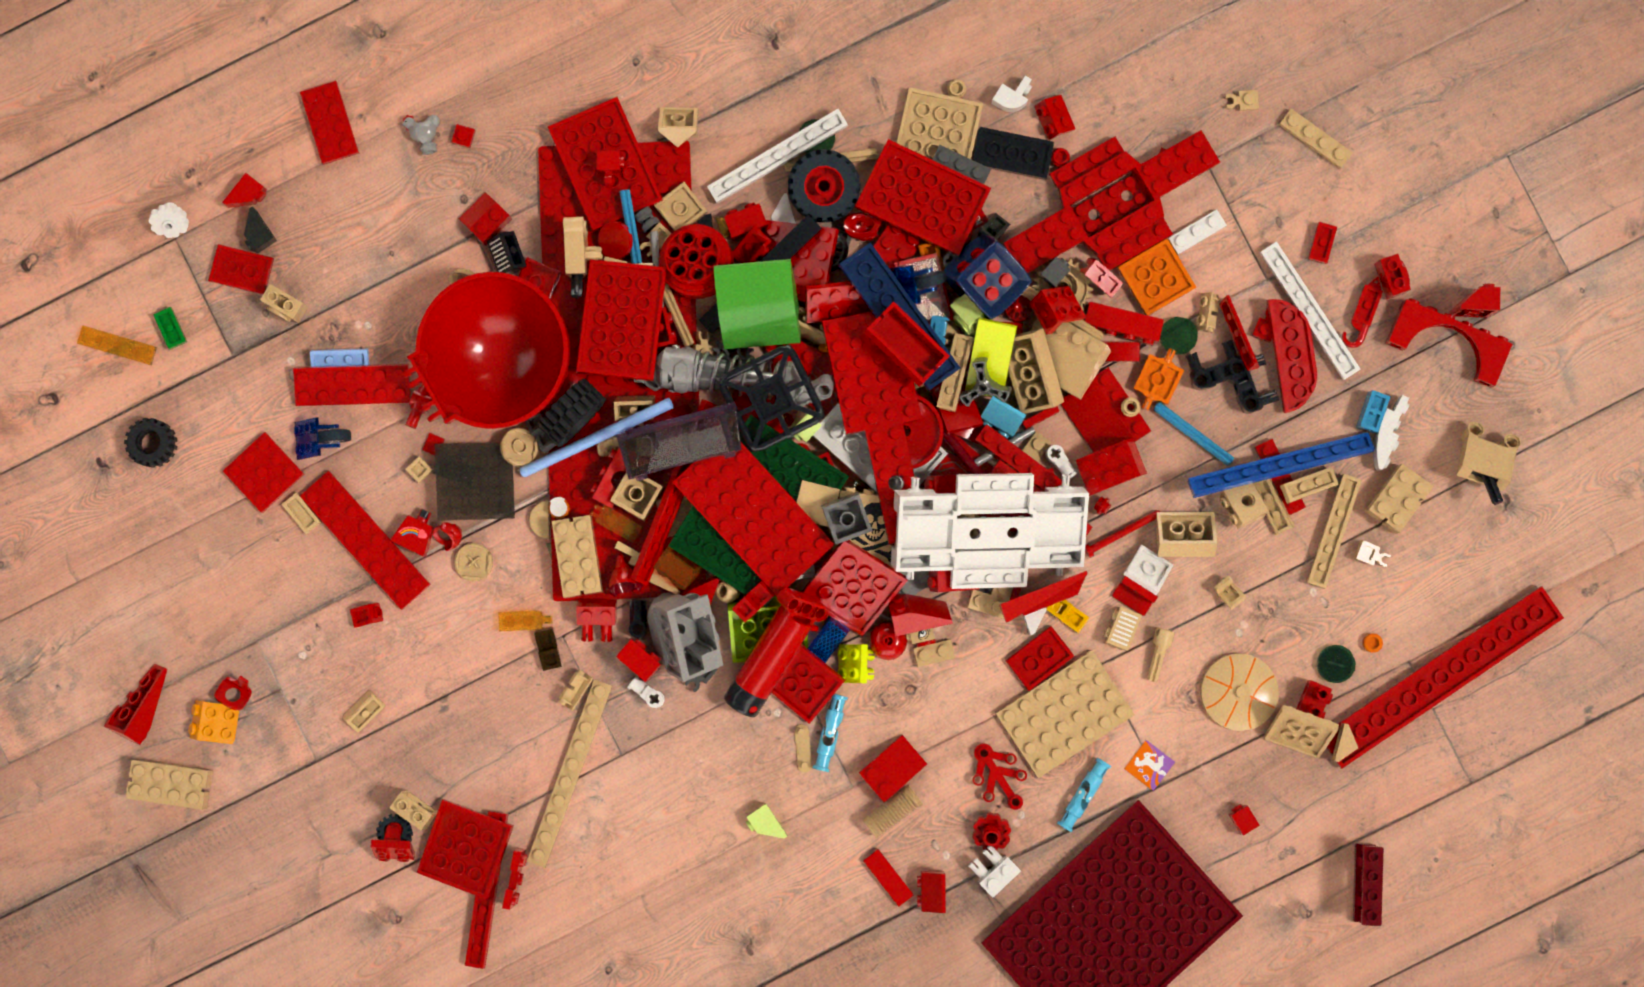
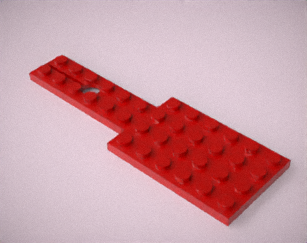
[822,312,922,545]

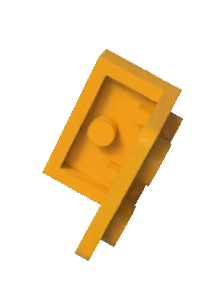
[188,700,239,744]

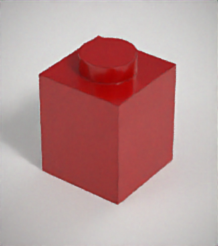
[1229,804,1260,836]

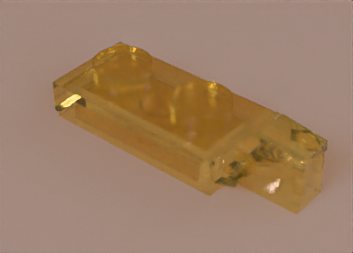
[498,611,553,632]

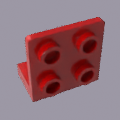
[1029,286,1086,335]

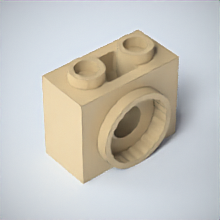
[260,284,308,323]
[1219,483,1269,529]

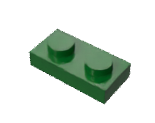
[153,307,188,350]

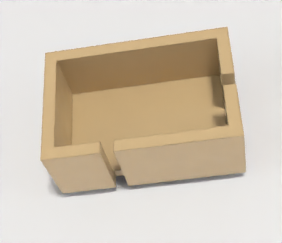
[1365,463,1434,534]

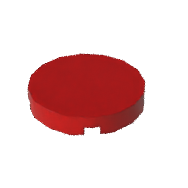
[598,221,633,259]

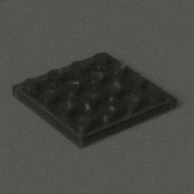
[435,442,515,521]

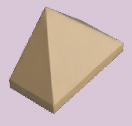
[1331,723,1358,762]

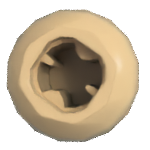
[716,580,740,603]

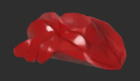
[844,212,882,241]

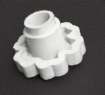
[149,202,189,238]

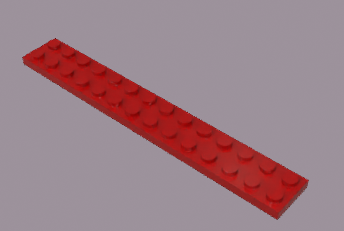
[1326,586,1564,769]

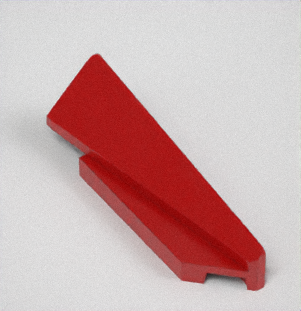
[999,571,1088,623]

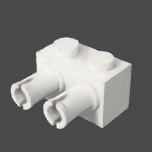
[968,846,1021,898]

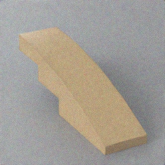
[615,541,680,594]

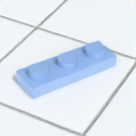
[310,348,370,367]

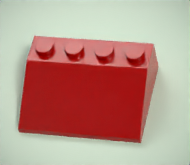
[1061,367,1151,453]

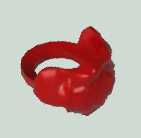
[433,522,462,551]

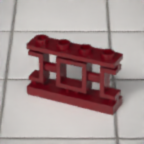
[1353,844,1384,926]

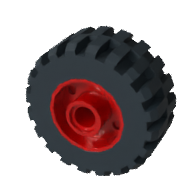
[788,149,861,223]

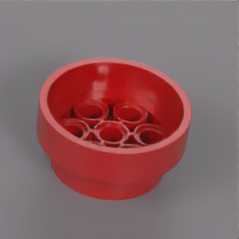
[659,224,734,299]

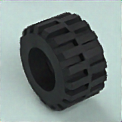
[124,418,178,468]

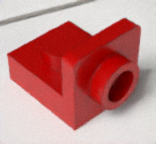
[350,603,383,628]

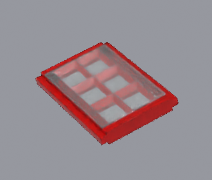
[893,253,954,325]

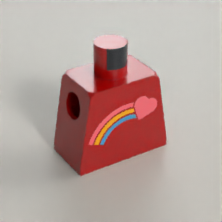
[390,508,435,557]

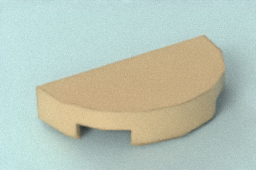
[529,501,549,539]

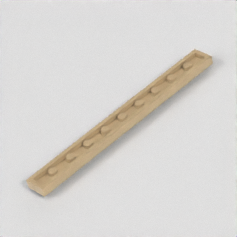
[527,679,613,868]

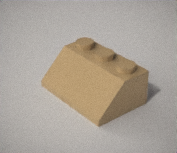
[1156,512,1218,557]

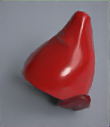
[605,554,644,597]

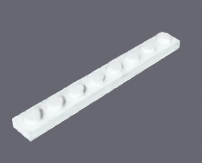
[707,109,848,204]
[1260,242,1360,380]

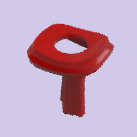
[214,676,252,711]

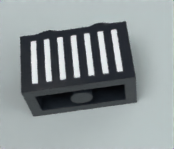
[486,231,527,275]

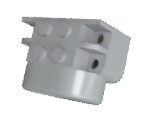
[647,592,724,682]

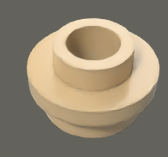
[1121,397,1140,417]

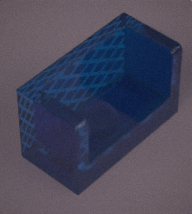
[808,617,851,663]

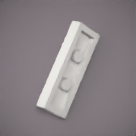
[1168,210,1227,255]

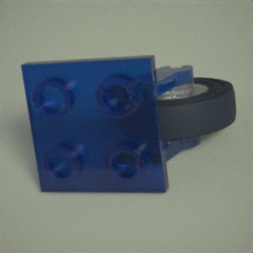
[889,265,947,304]
[294,417,351,460]

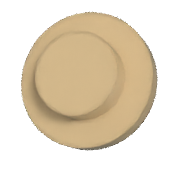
[947,79,966,98]

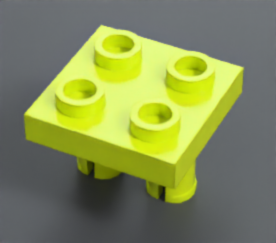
[837,644,875,684]

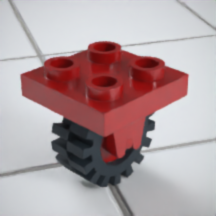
[370,814,415,862]

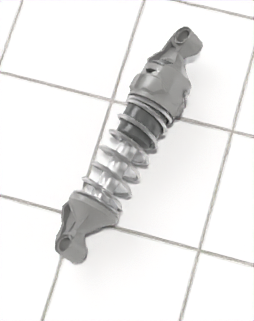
[634,345,835,406]

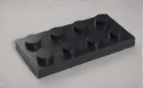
[973,127,1054,180]

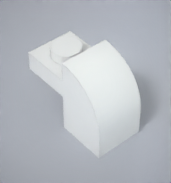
[991,76,1032,112]

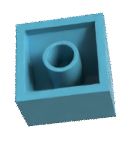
[981,396,1026,439]

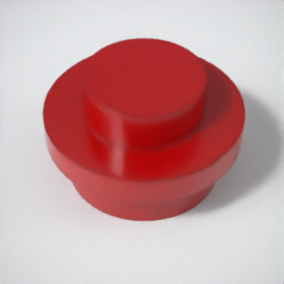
[1051,148,1070,167]
[1094,496,1111,515]

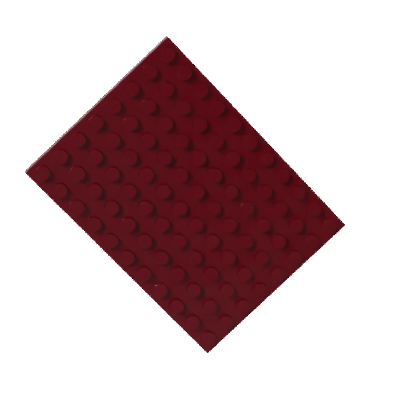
[981,800,1243,987]

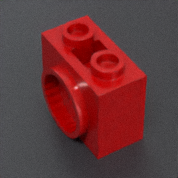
[1374,254,1411,300]

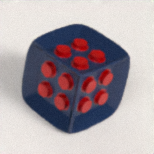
[943,234,1032,320]

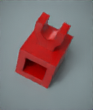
[597,151,625,186]

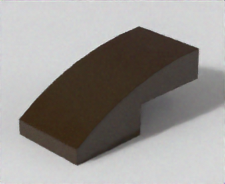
[534,627,562,671]

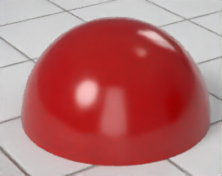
[402,272,570,429]

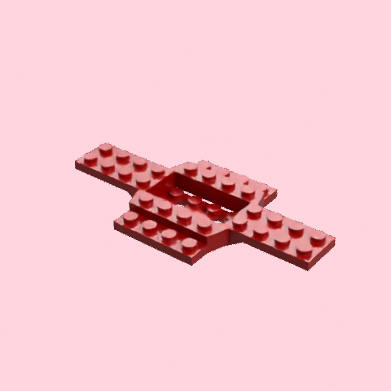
[1003,130,1220,273]

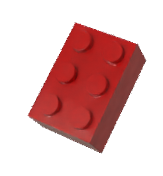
[1075,438,1147,496]

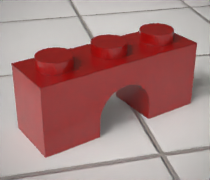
[589,446,639,508]

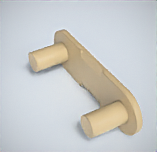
[795,724,812,773]

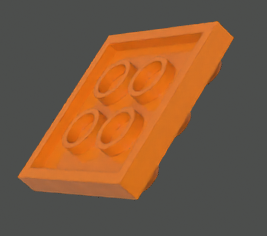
[1118,239,1197,316]

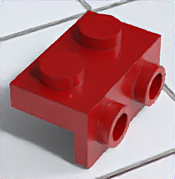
[1034,95,1076,140]
[732,226,772,263]

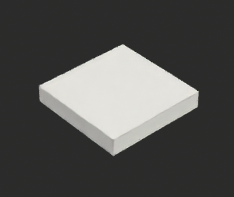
[1123,544,1173,595]

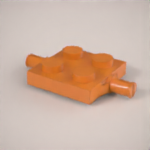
[1133,348,1184,411]

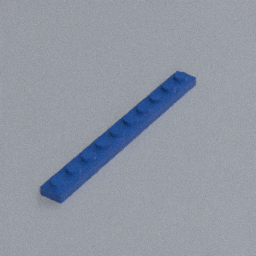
[1187,432,1375,498]

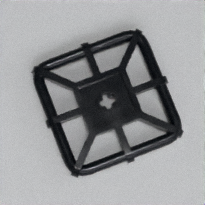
[718,344,825,453]

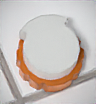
[548,497,570,519]

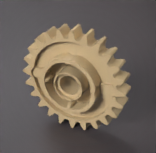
[1032,257,1093,311]

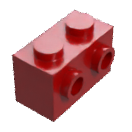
[657,307,677,351]

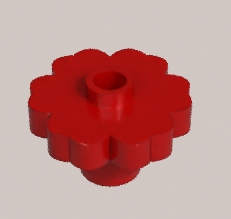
[972,812,1011,852]

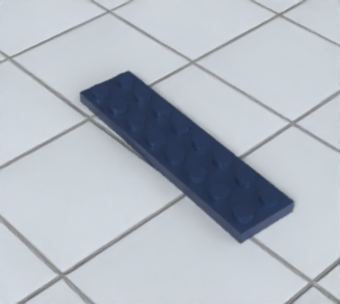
[838,242,960,391]

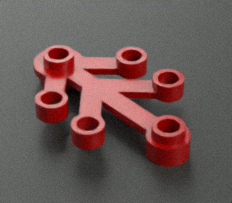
[972,743,1027,810]

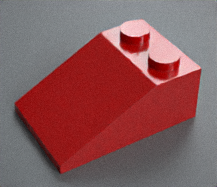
[888,594,953,636]
[859,735,927,802]

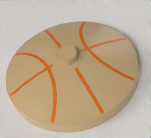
[1201,654,1279,731]

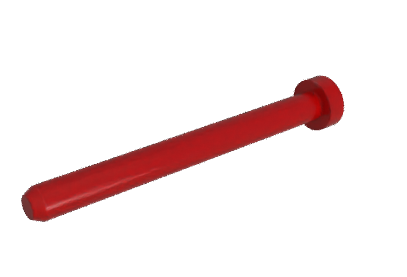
[1085,510,1160,558]

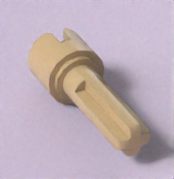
[1147,627,1175,682]

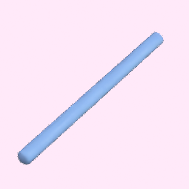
[520,398,674,477]

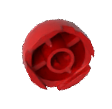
[869,622,907,661]

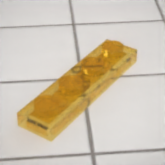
[77,325,157,366]

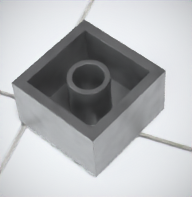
[821,492,872,544]

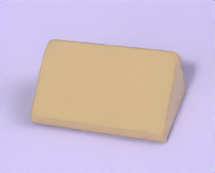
[343,690,386,733]

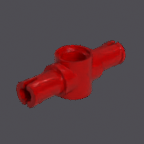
[405,383,432,429]

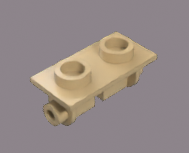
[1196,292,1220,333]
[558,669,594,711]

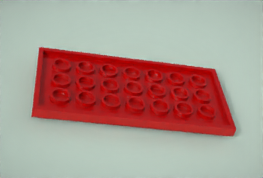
[672,430,835,596]

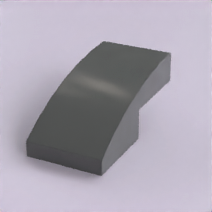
[525,411,556,453]

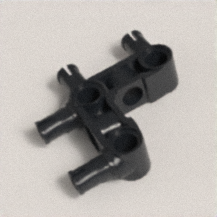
[1185,340,1279,414]

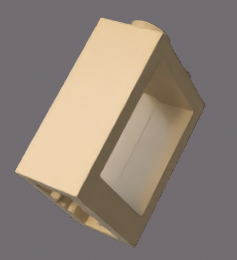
[390,790,438,831]

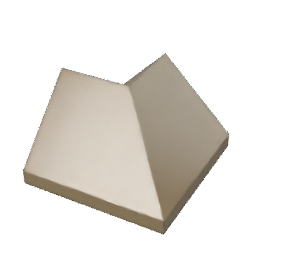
[658,107,698,147]

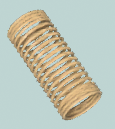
[863,785,923,838]

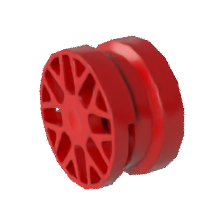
[1005,295,1032,323]

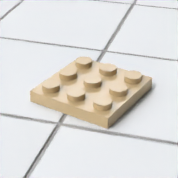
[1264,705,1339,759]

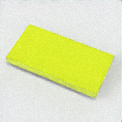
[965,317,1017,399]

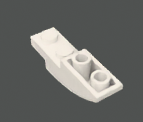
[1373,395,1410,471]

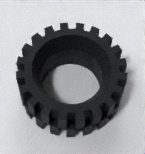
[538,378,606,447]

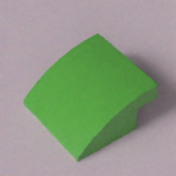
[714,259,801,349]

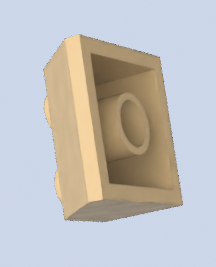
[610,468,664,522]

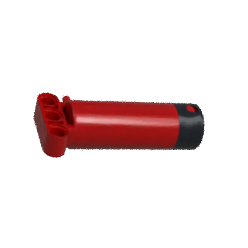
[724,588,829,718]

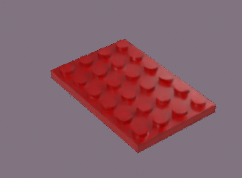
[548,97,663,232]
[855,139,991,257]
[576,259,667,381]

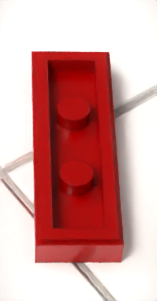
[863,849,914,907]

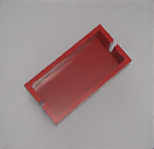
[864,302,950,387]

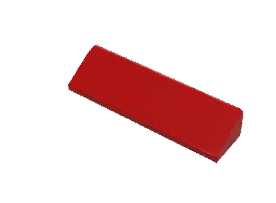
[1219,295,1259,371]

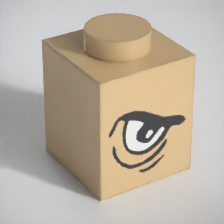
[906,628,935,644]

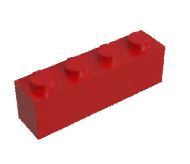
[1084,302,1164,346]

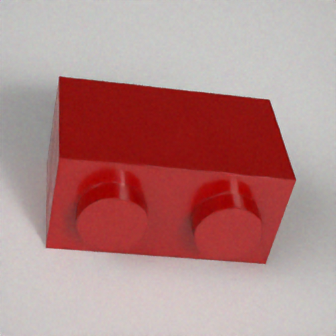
[724,202,768,241]

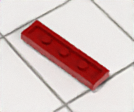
[1254,439,1306,515]

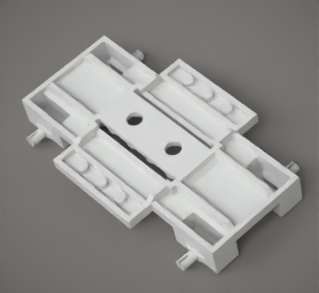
[891,473,1089,589]

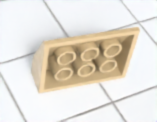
[1031,318,1111,400]

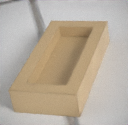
[281,492,321,534]

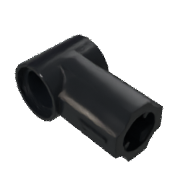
[629,600,648,639]

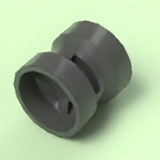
[634,206,660,233]

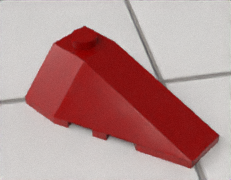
[104,664,168,745]

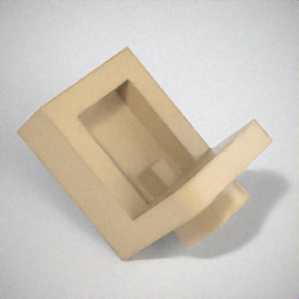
[1214,576,1246,610]

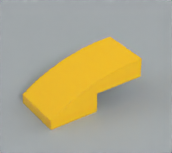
[1047,600,1090,634]

